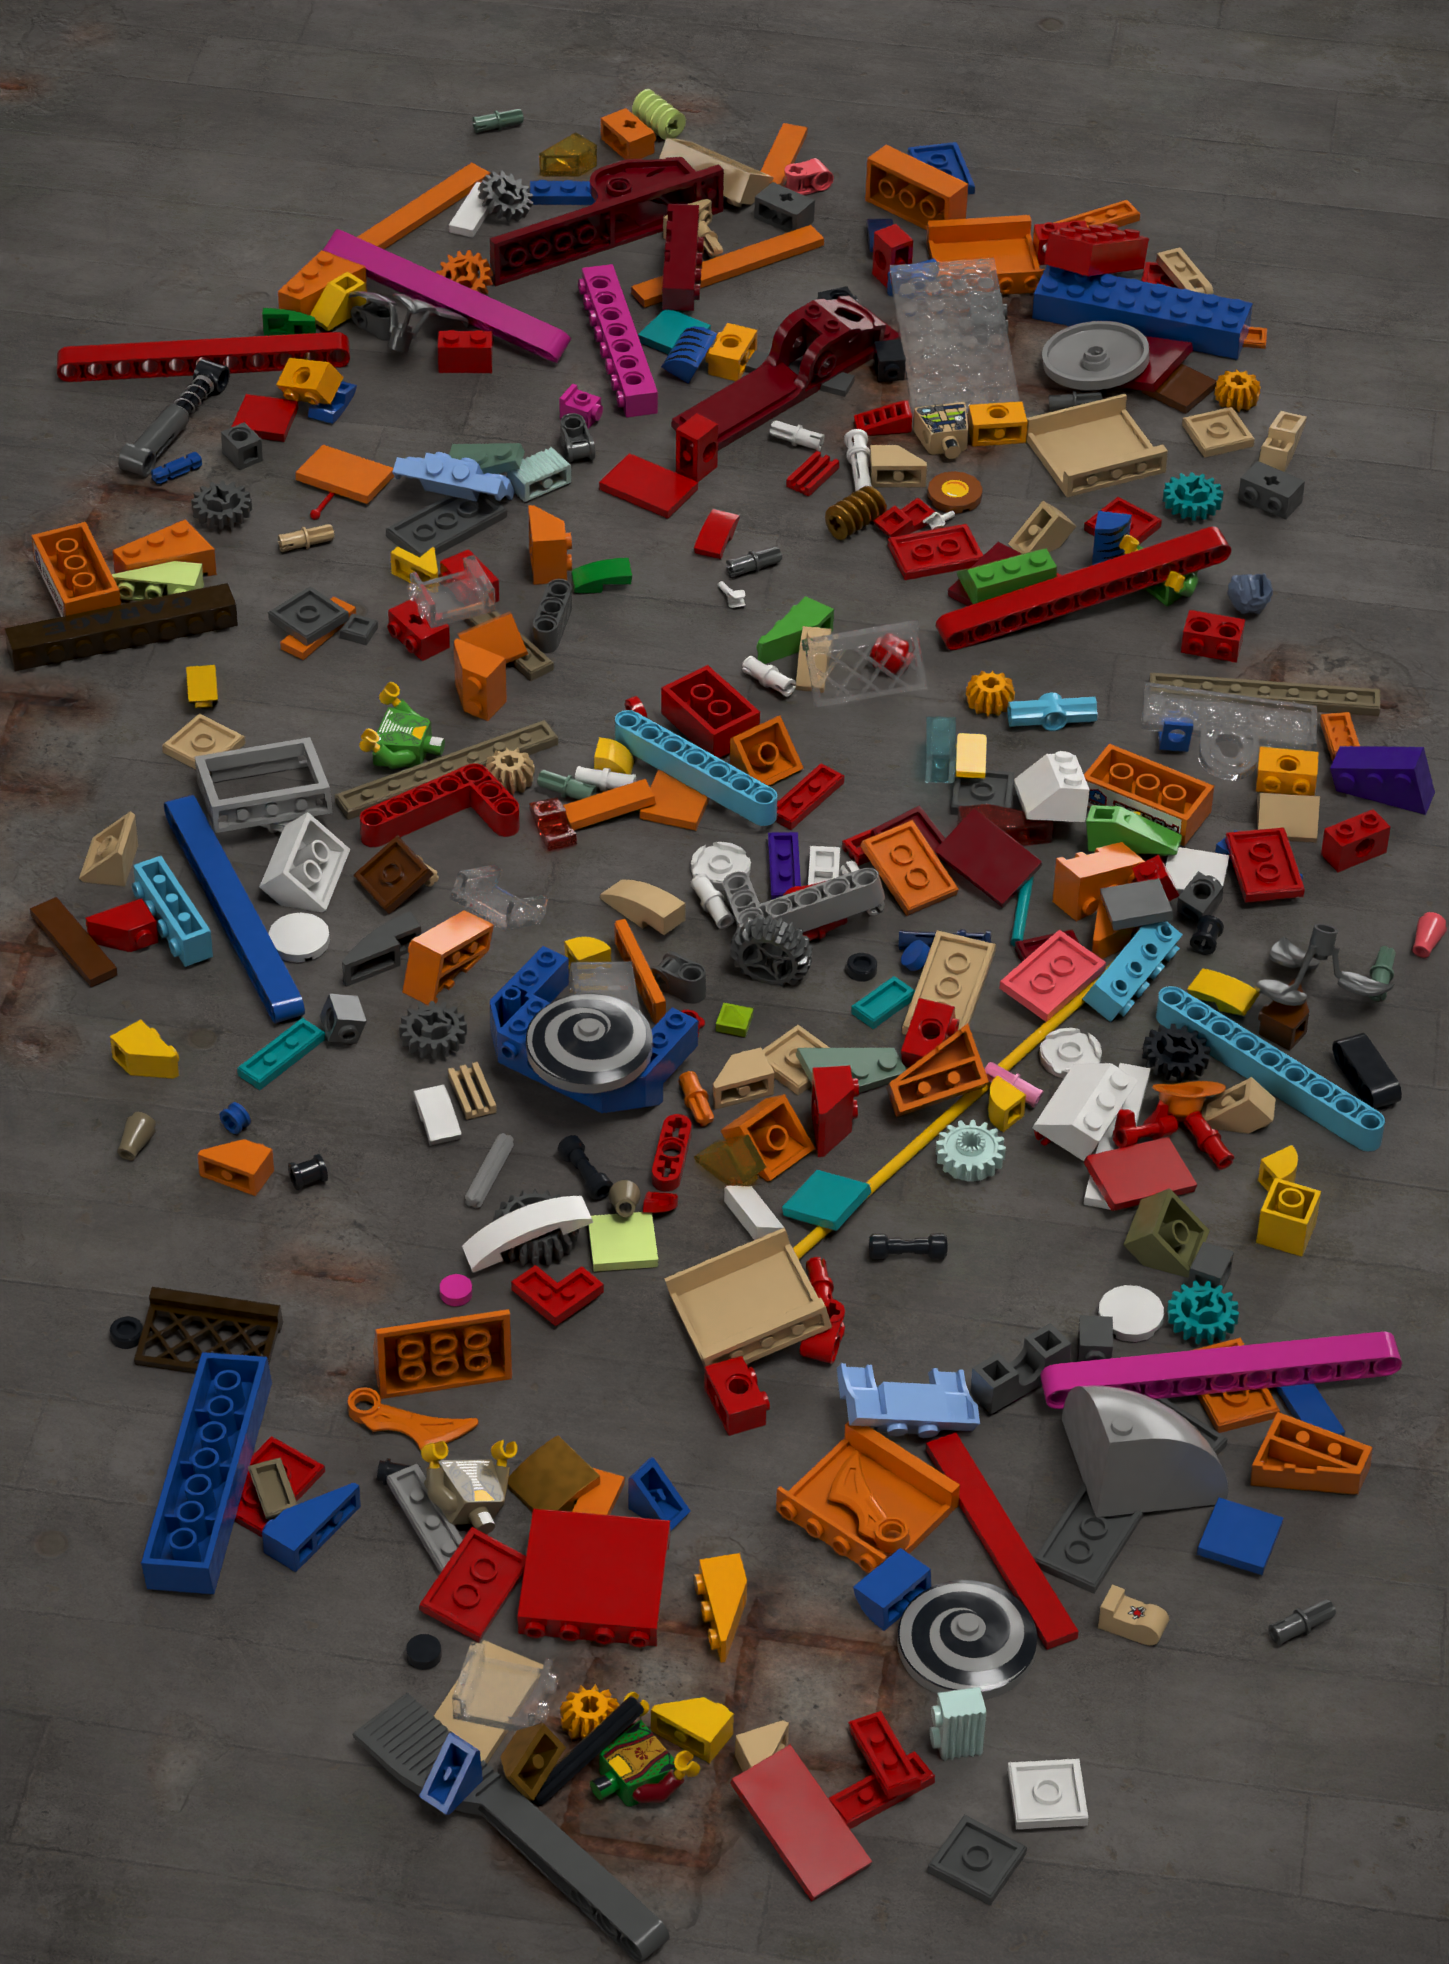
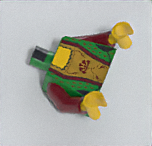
[590,1692,700,1807]

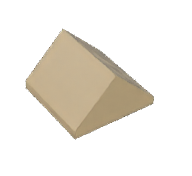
[1257,793,1320,843]
[79,811,138,886]

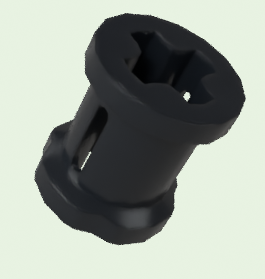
[1190,915,1224,955]
[288,1154,328,1190]

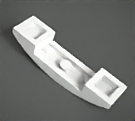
[462,1196,593,1273]

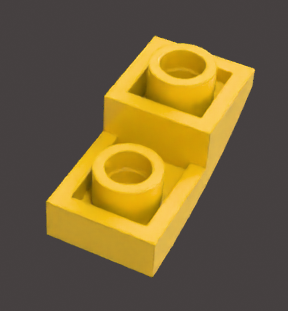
[1187,968,1260,1016]

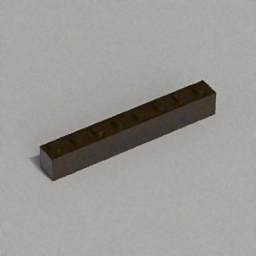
[5,583,238,671]

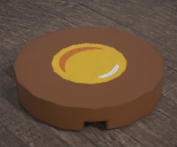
[927,471,983,514]

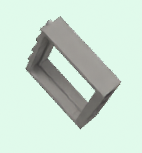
[194,737,333,833]

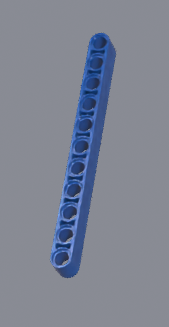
[164,794,305,1024]

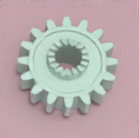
[936,1120,1006,1181]

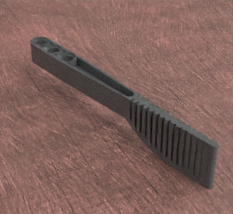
[352,1693,670,1962]

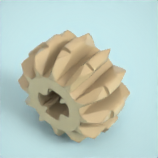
[486,747,535,795]

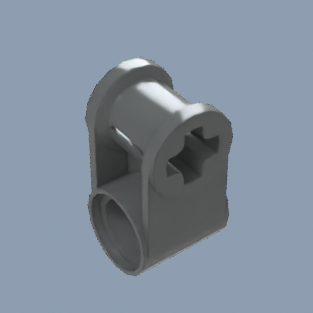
[350,300,398,340]
[560,413,595,463]
[650,951,706,1003]

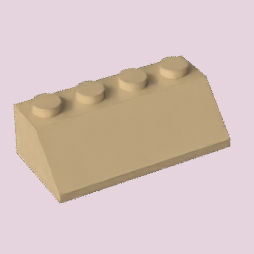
[659,138,774,207]

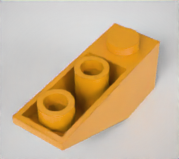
[694,1553,747,1663]

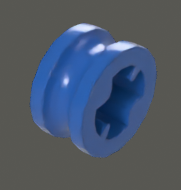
[219,1102,251,1134]

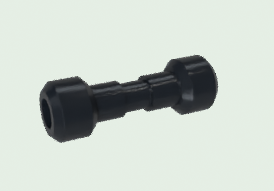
[557,1135,613,1200]
[869,1233,948,1260]

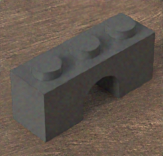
[970,1323,1071,1414]

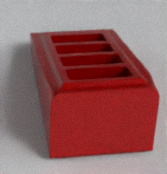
[854,400,912,436]

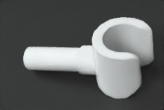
[923,511,955,530]
[718,581,746,608]

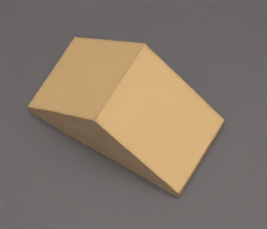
[735,1720,789,1772]

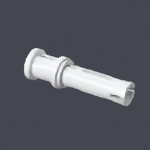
[844,429,872,491]

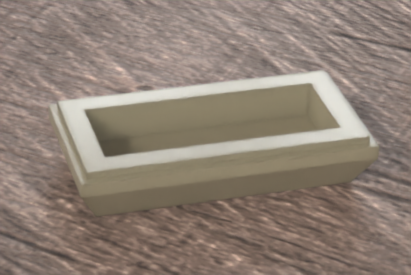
[248,1457,297,1520]

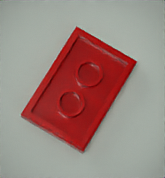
[599,453,698,519]
[887,524,983,580]
[1225,827,1305,902]
[1084,1137,1197,1211]
[234,1436,325,1538]
[419,1527,526,1643]

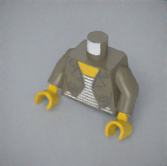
[421,1440,518,1534]

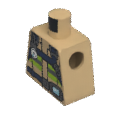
[913,402,968,459]

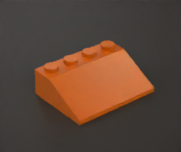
[373,1309,512,1399]

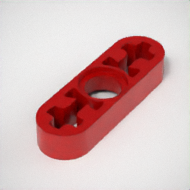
[652,1114,692,1192]

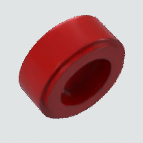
[624,696,648,718]

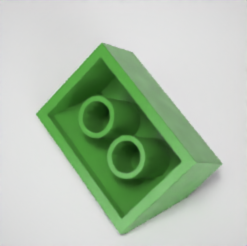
[957,548,1057,604]

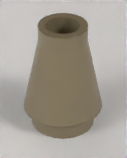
[117,1112,156,1161]
[609,1180,641,1217]

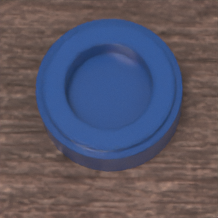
[901,940,930,971]

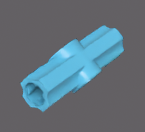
[1007,692,1098,731]

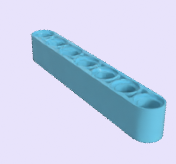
[615,710,777,826]

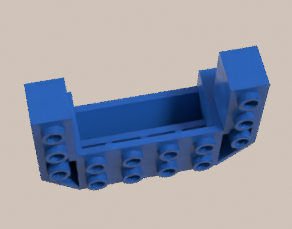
[490,946,698,1113]

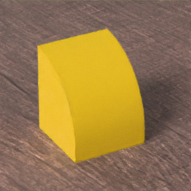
[594,737,634,775]
[564,937,611,982]
[988,1075,1026,1132]
[1258,1145,1298,1192]

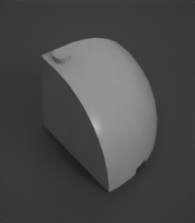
[1061,1385,1228,1517]

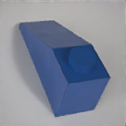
[262,1483,361,1572]

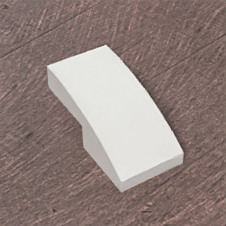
[808,846,840,885]
[413,1085,461,1146]

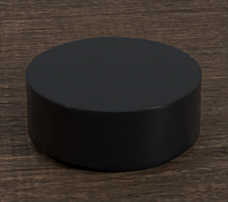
[847,953,877,982]
[110,1316,143,1349]
[406,1634,442,1670]

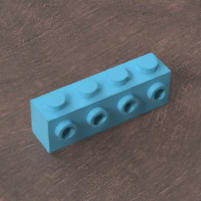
[132,856,213,967]
[1082,921,1183,1022]

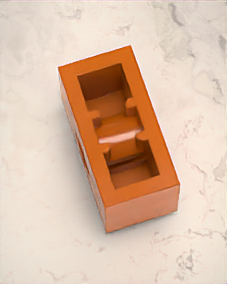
[601,108,656,159]

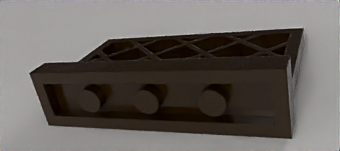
[134,1286,283,1374]

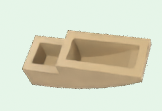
[1259,411,1307,472]
[600,880,685,935]

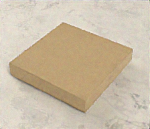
[1182,407,1255,458]
[162,713,245,774]
[763,1025,830,1096]

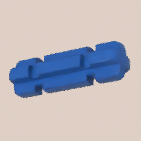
[151,452,202,484]

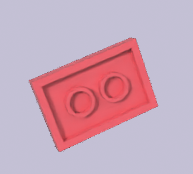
[999,930,1106,1022]

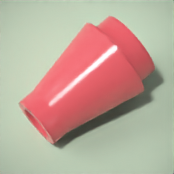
[1412,912,1447,958]

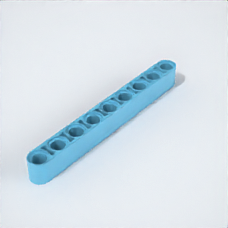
[1156,986,1385,1151]

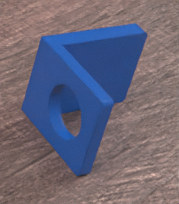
[1158,719,1193,752]

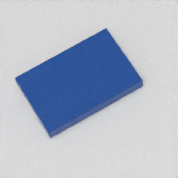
[907,142,975,195]

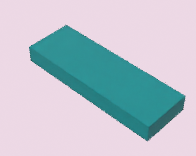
[237,1018,325,1090]

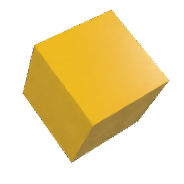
[1256,1178,1321,1257]

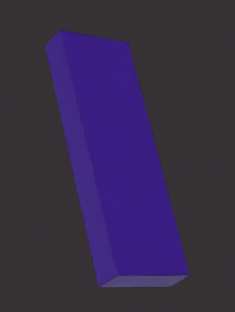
[768,832,801,900]

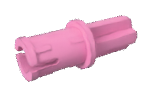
[985,1062,1044,1108]

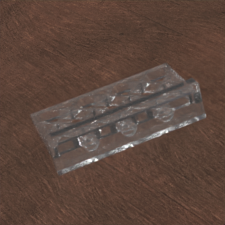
[801,620,927,708]

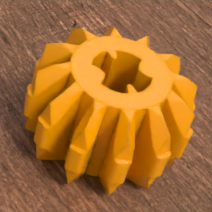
[1214,369,1261,412]
[966,670,1015,717]
[560,1684,619,1741]

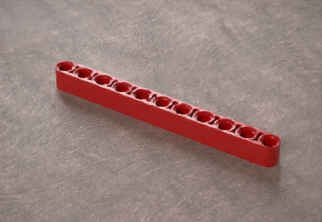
[57,332,350,382]
[935,526,1232,650]

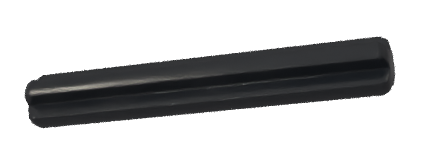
[534,1696,644,1805]

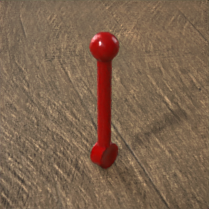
[310,492,335,520]

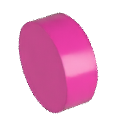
[440,1274,472,1306]

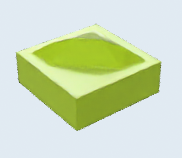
[716,1003,753,1037]

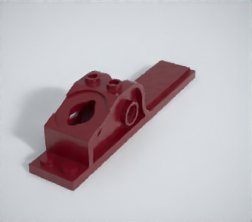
[490,157,724,287]
[671,295,901,451]

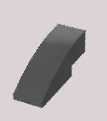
[342,911,422,987]

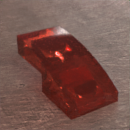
[529,797,577,851]

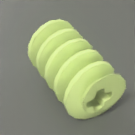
[632,89,686,140]

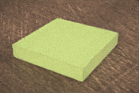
[588,1212,658,1272]

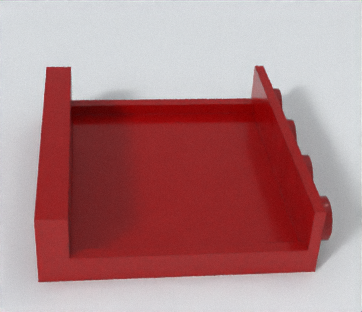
[517,1508,670,1647]

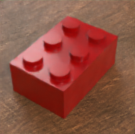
[661,665,760,758]

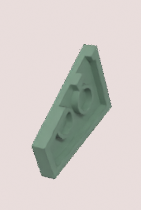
[449,443,525,474]
[796,1048,906,1093]

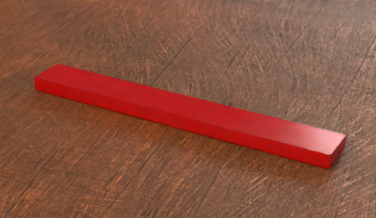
[925,1432,1079,1650]

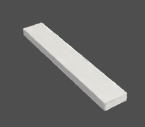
[1084,1063,1151,1210]

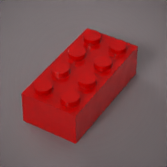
[1044,223,1149,276]

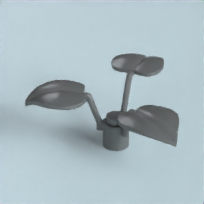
[349,291,469,353]
[1255,923,1394,1006]

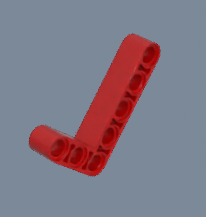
[360,763,520,847]

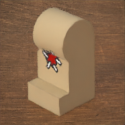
[1098,1584,1170,1646]

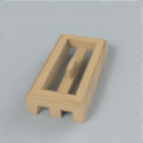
[448,1062,496,1120]

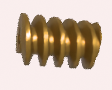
[825,486,887,540]

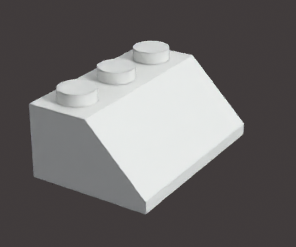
[1013,751,1090,822]
[259,812,350,913]
[1032,1063,1138,1161]

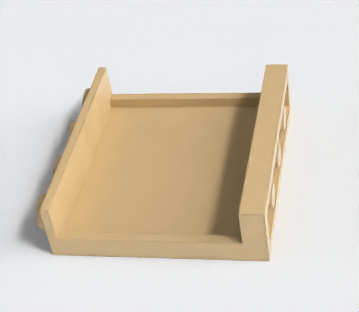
[1026,394,1168,497]
[664,1227,832,1367]

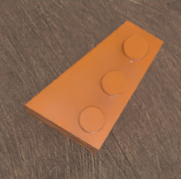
[278,250,367,315]
[113,519,217,576]
[1052,842,1145,922]
[402,910,494,1006]
[886,1023,989,1117]
[1251,1412,1373,1495]

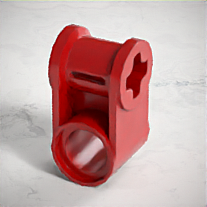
[800,1299,845,1364]

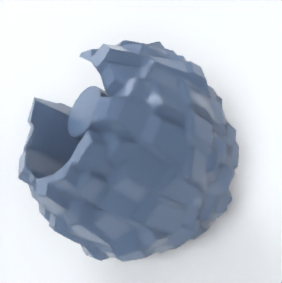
[1227,573,1273,614]

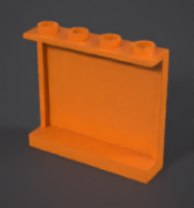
[926,215,1045,298]
[776,1421,960,1573]

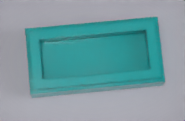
[851,976,915,1029]

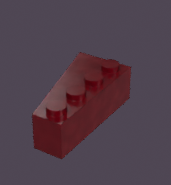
[662,204,704,311]

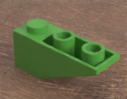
[756,596,834,664]
[1086,805,1182,856]

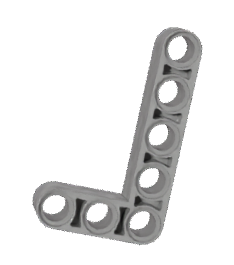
[723,868,885,932]

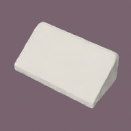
[724,1186,784,1240]

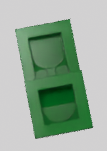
[262,308,316,336]
[571,558,632,593]

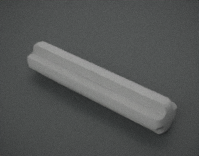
[465,1133,514,1209]

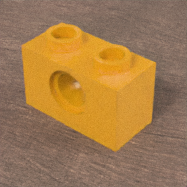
[705,323,757,381]
[276,358,344,405]
[968,401,1028,446]
[1256,747,1319,796]

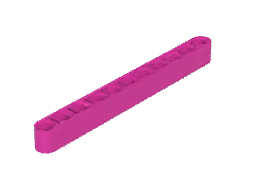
[322,229,571,363]
[1040,1332,1402,1409]

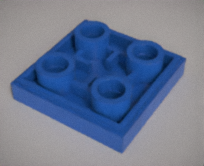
[1197,1497,1284,1575]

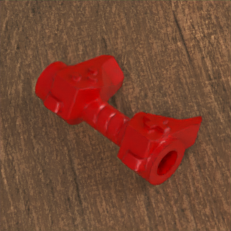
[1112,1100,1178,1148]

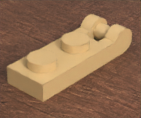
[1156,247,1213,294]

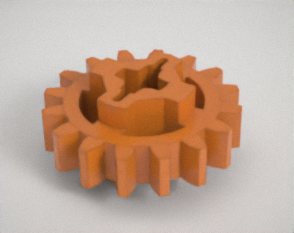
[436,250,493,294]

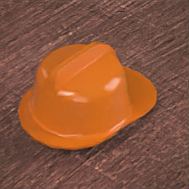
[1152,1081,1226,1122]

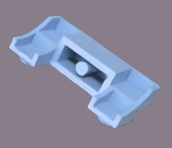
[392,452,515,501]
[836,1363,980,1438]

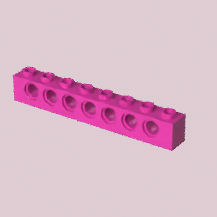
[578,264,658,418]

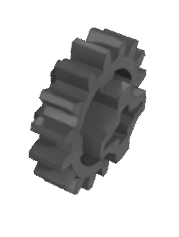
[478,171,533,222]
[191,481,252,529]
[399,1001,467,1059]

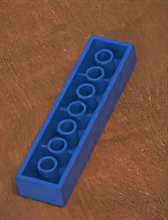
[1032,265,1253,359]
[141,1352,272,1594]

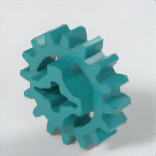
[1163,472,1223,521]
[1167,1281,1239,1344]

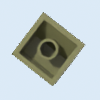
[1123,1188,1210,1278]

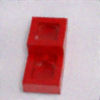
[874,498,935,538]
[694,509,740,559]

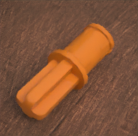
[678,1071,714,1126]

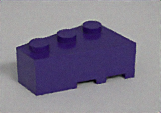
[1330,746,1435,815]

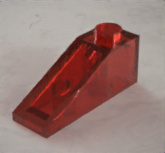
[957,804,1053,846]

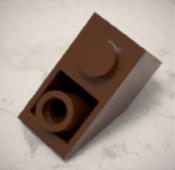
[1258,978,1310,1051]

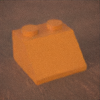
[528,505,572,585]
[454,638,507,721]
[720,1094,815,1181]

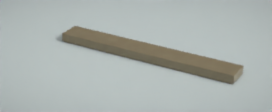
[1148,673,1380,716]
[335,720,558,820]

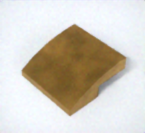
[507,1435,600,1512]

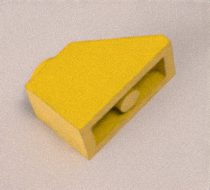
[186,665,218,708]
[651,1697,734,1763]

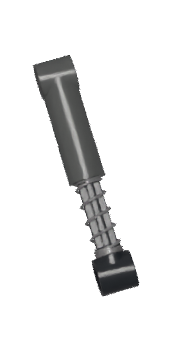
[118,359,230,477]

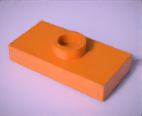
[1320,712,1360,761]

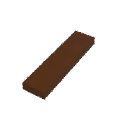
[30,897,118,987]

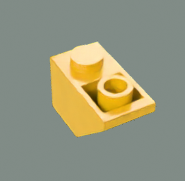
[310,271,366,331]
[110,1019,180,1079]

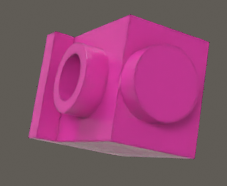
[559,384,603,429]

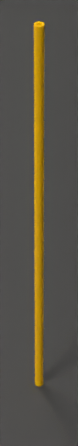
[793,960,1114,1260]

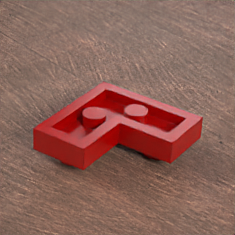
[511,1265,604,1326]

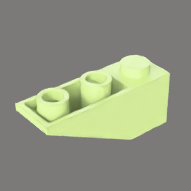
[112,561,204,601]

